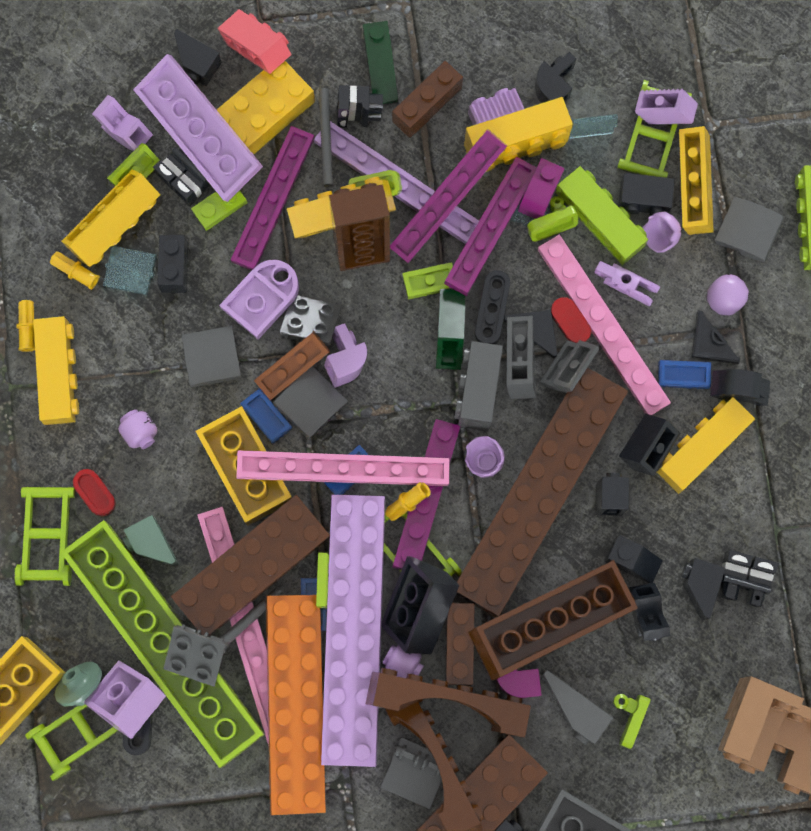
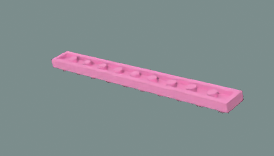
[198,507,269,746]

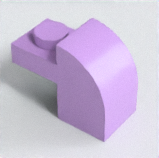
[92,95,153,151]
[324,323,367,388]

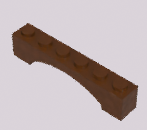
[365,668,531,738]
[385,699,484,831]

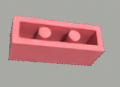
[217,9,292,74]

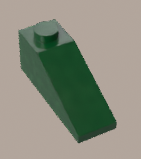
[363,21,398,104]

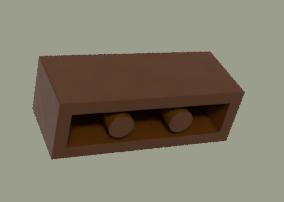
[392,61,463,138]
[445,603,474,686]

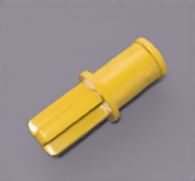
[50,252,100,290]
[16,300,35,352]
[385,482,431,521]

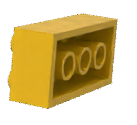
[217,61,315,155]
[464,97,573,172]
[196,406,292,526]
[0,636,66,745]

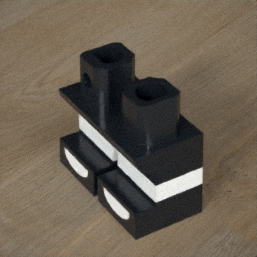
[337,85,383,128]
[153,147,210,206]
[721,550,779,608]

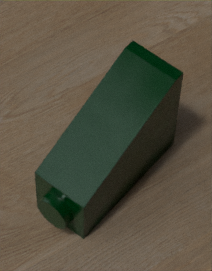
[436,289,466,370]

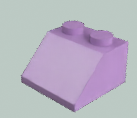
[84,660,166,739]

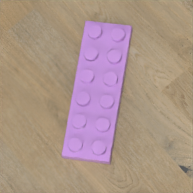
[133,54,263,202]

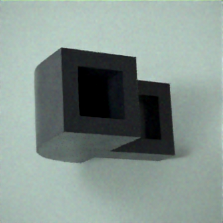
[535,52,576,103]
[710,369,770,406]
[629,583,671,641]

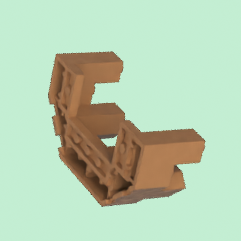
[718,676,811,801]

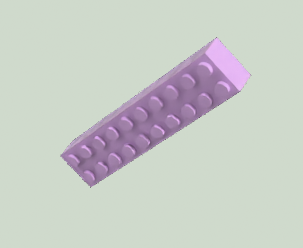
[321,495,386,767]

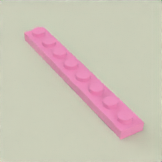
[538,234,671,415]
[236,451,449,486]

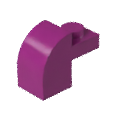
[518,158,565,219]
[496,669,542,698]

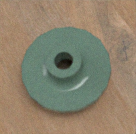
[55,662,102,707]

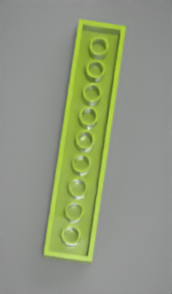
[61,520,265,768]

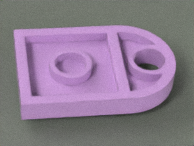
[219,260,299,340]

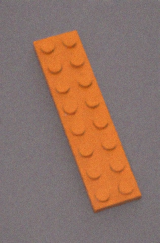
[266,595,326,815]

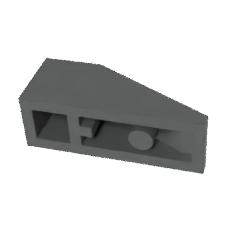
[506,316,536,399]
[542,670,613,745]

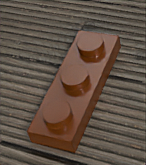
[254,331,330,400]

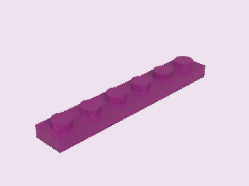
[231,126,315,270]
[390,129,508,263]
[444,157,537,296]
[393,419,460,570]

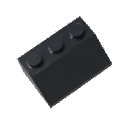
[381,556,459,654]

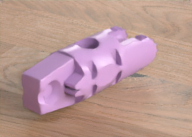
[595,261,660,306]

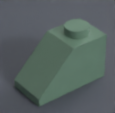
[123,515,179,566]

